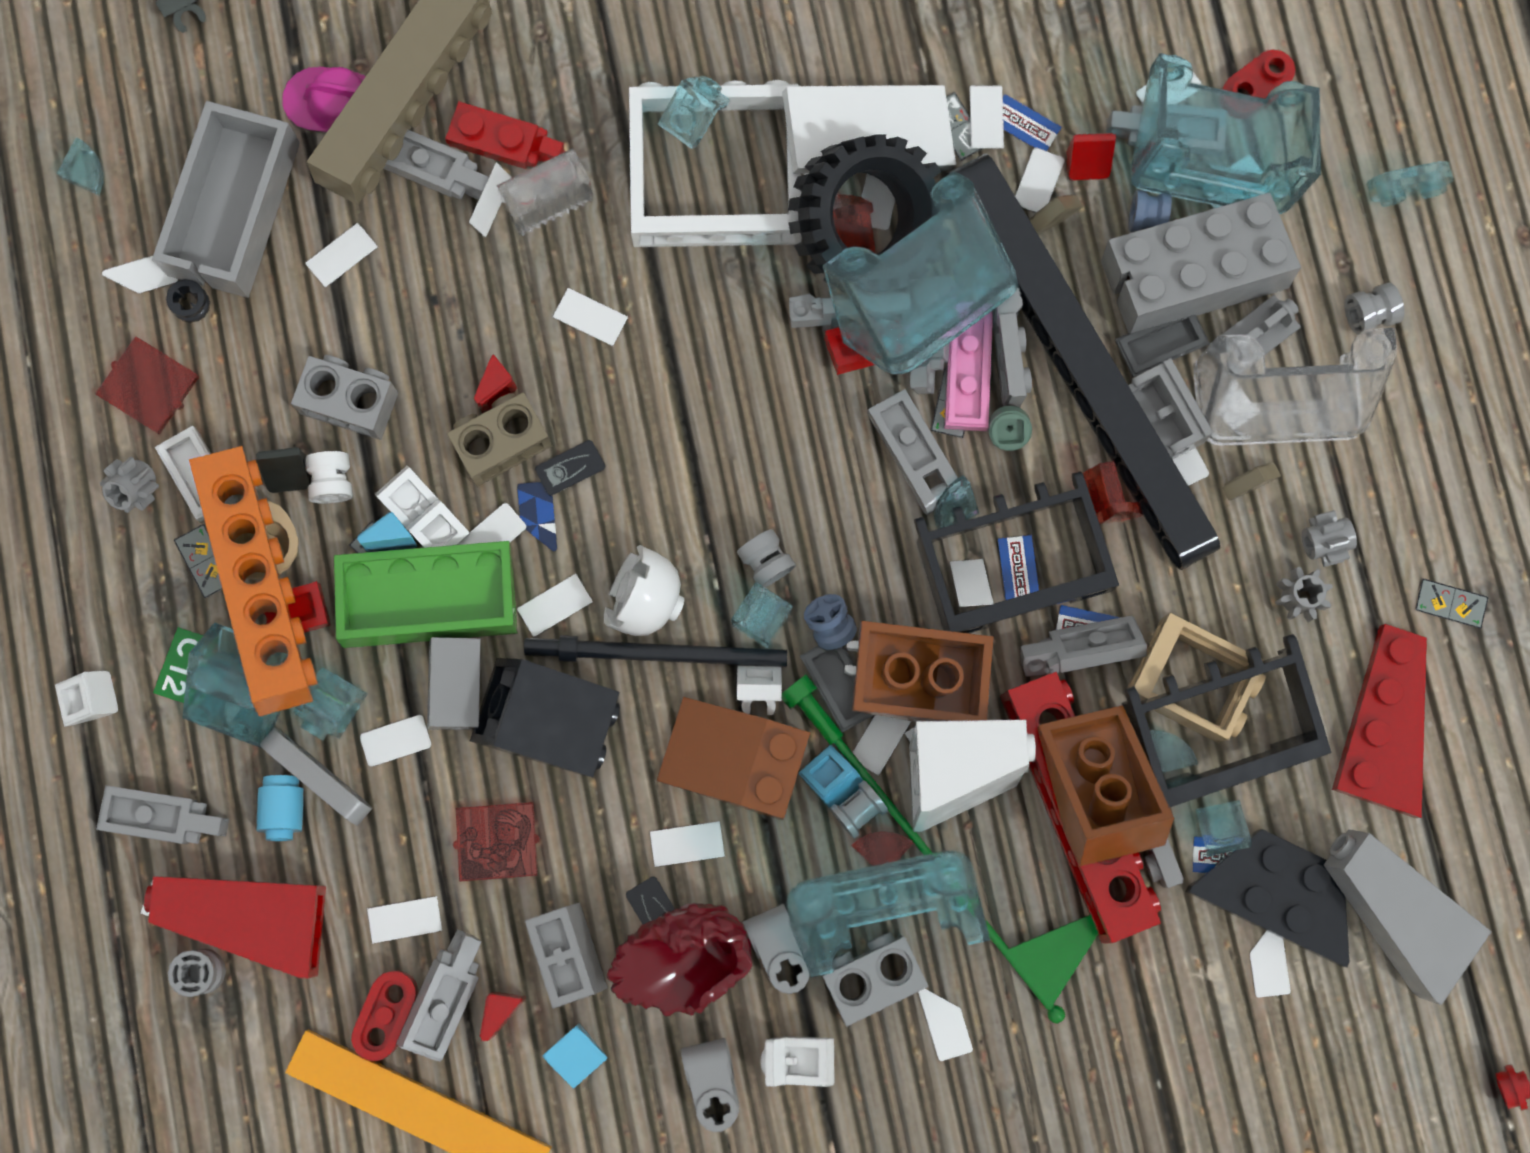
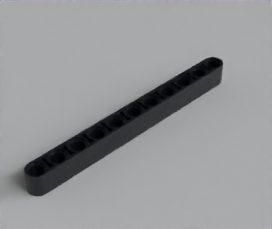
[947,153,1220,570]

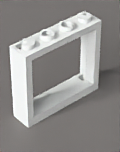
[629,80,802,247]

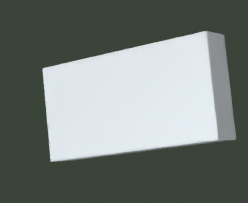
[155,425,238,523]

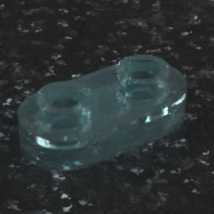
[1366,161,1454,207]

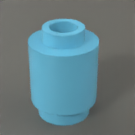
[256,775,304,841]

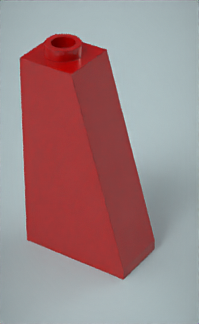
[144,876,326,978]

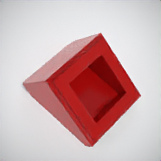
[1066,133,1116,181]
[474,354,517,413]
[479,991,526,1041]

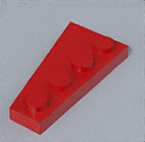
[1332,624,1427,818]

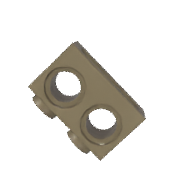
[447,392,552,487]

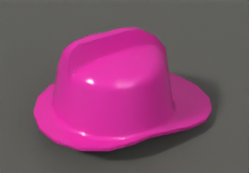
[282,67,366,133]

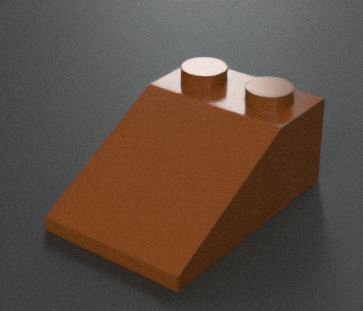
[852,621,994,722]
[657,697,810,821]
[1038,705,1174,867]

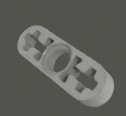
[259,727,373,826]

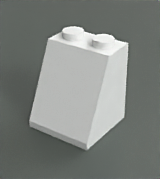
[909,720,1035,832]

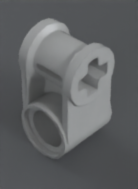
[743,904,810,994]
[681,1038,739,1132]

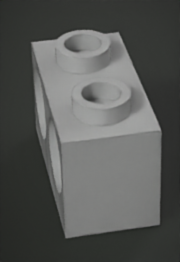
[291,355,398,440]
[821,932,929,1027]

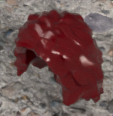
[607,903,752,1016]

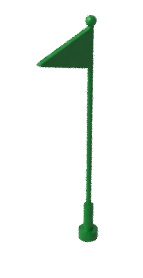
[781,674,1099,1024]

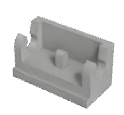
[1128,358,1214,459]
[427,637,481,730]
[525,903,608,1009]

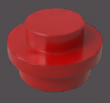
[1495,1064,1530,1111]

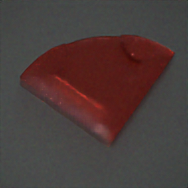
[851,831,913,876]

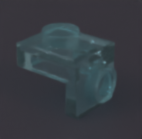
[658,76,730,149]

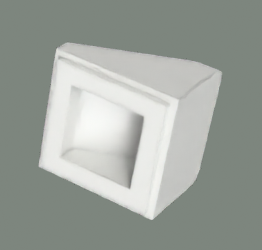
[55,671,118,727]

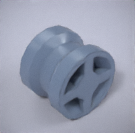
[1128,190,1172,232]
[804,594,857,650]

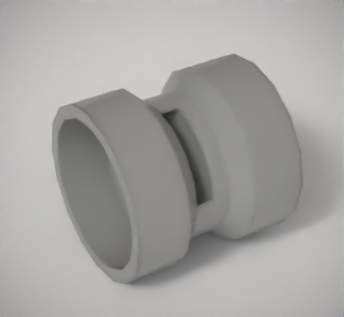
[1345,282,1404,336]
[737,529,796,589]
[168,949,226,997]

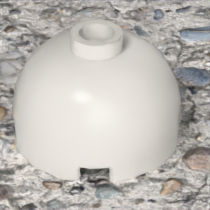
[604,545,684,636]

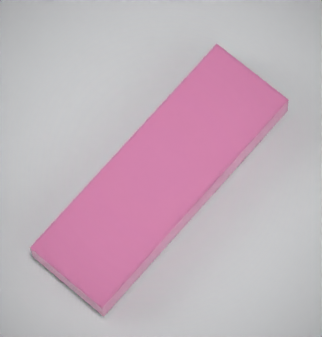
[944,302,993,431]

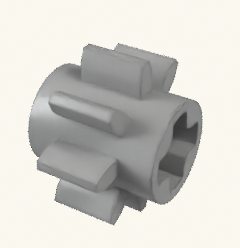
[100,457,159,513]
[1302,510,1357,567]
[1275,567,1333,622]

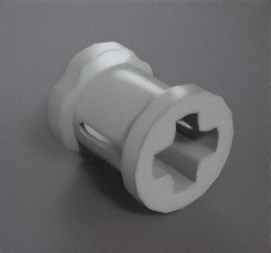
[829,780,888,839]

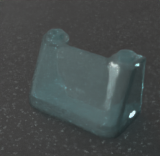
[1131,53,1321,214]
[823,171,1018,375]
[787,851,990,977]

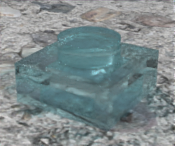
[1195,800,1252,857]

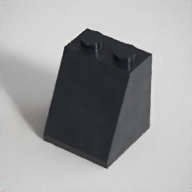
[470,658,620,777]

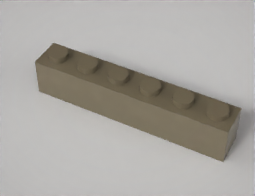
[306,0,492,205]

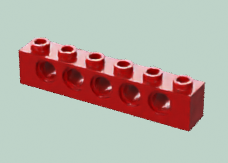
[999,672,1161,944]

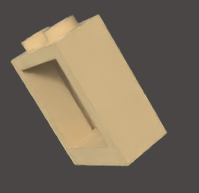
[1124,613,1266,743]

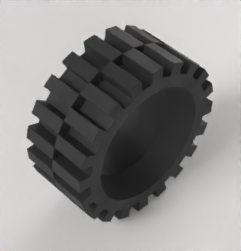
[788,134,952,291]

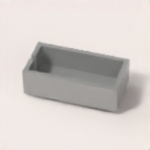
[152,101,300,298]
[1101,192,1301,334]

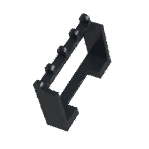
[914,471,1119,634]
[1122,634,1332,808]

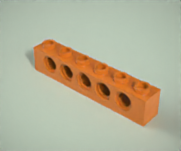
[189,446,318,717]

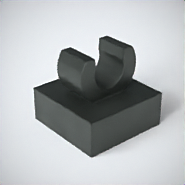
[155,0,206,33]

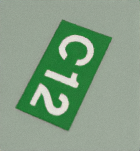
[153,627,213,704]

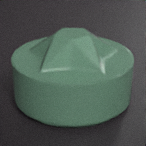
[988,406,1032,451]

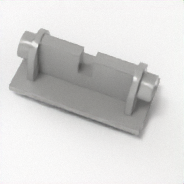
[1209,295,1301,378]

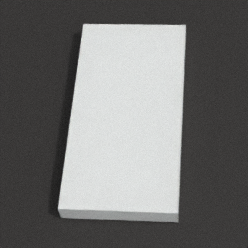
[782,85,956,174]

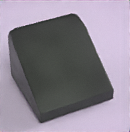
[256,447,311,493]

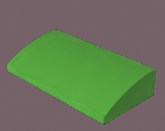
[334,541,518,648]

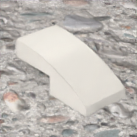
[375,466,470,548]

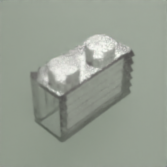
[496,148,594,236]

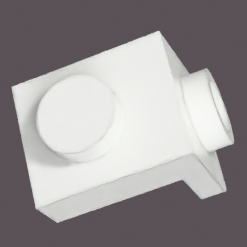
[761,1036,834,1087]

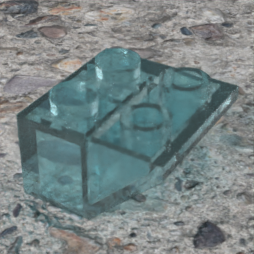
[182,622,288,748]

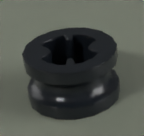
[166,279,210,323]

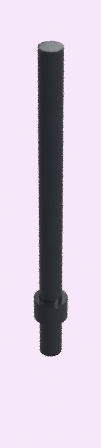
[524,635,787,667]

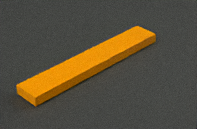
[285,1030,552,1153]

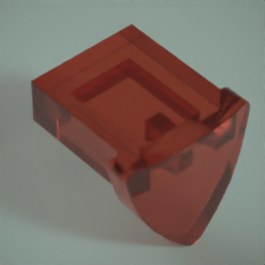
[833,194,876,256]
[1083,461,1143,525]

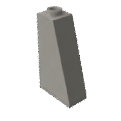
[1324,829,1492,1005]

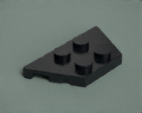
[1186,829,1350,968]

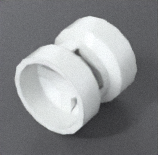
[305,451,353,504]

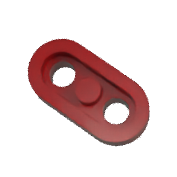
[1218,49,1295,119]
[351,970,418,1061]

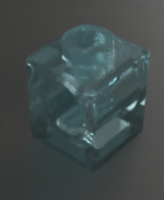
[731,582,793,649]
[293,667,368,740]

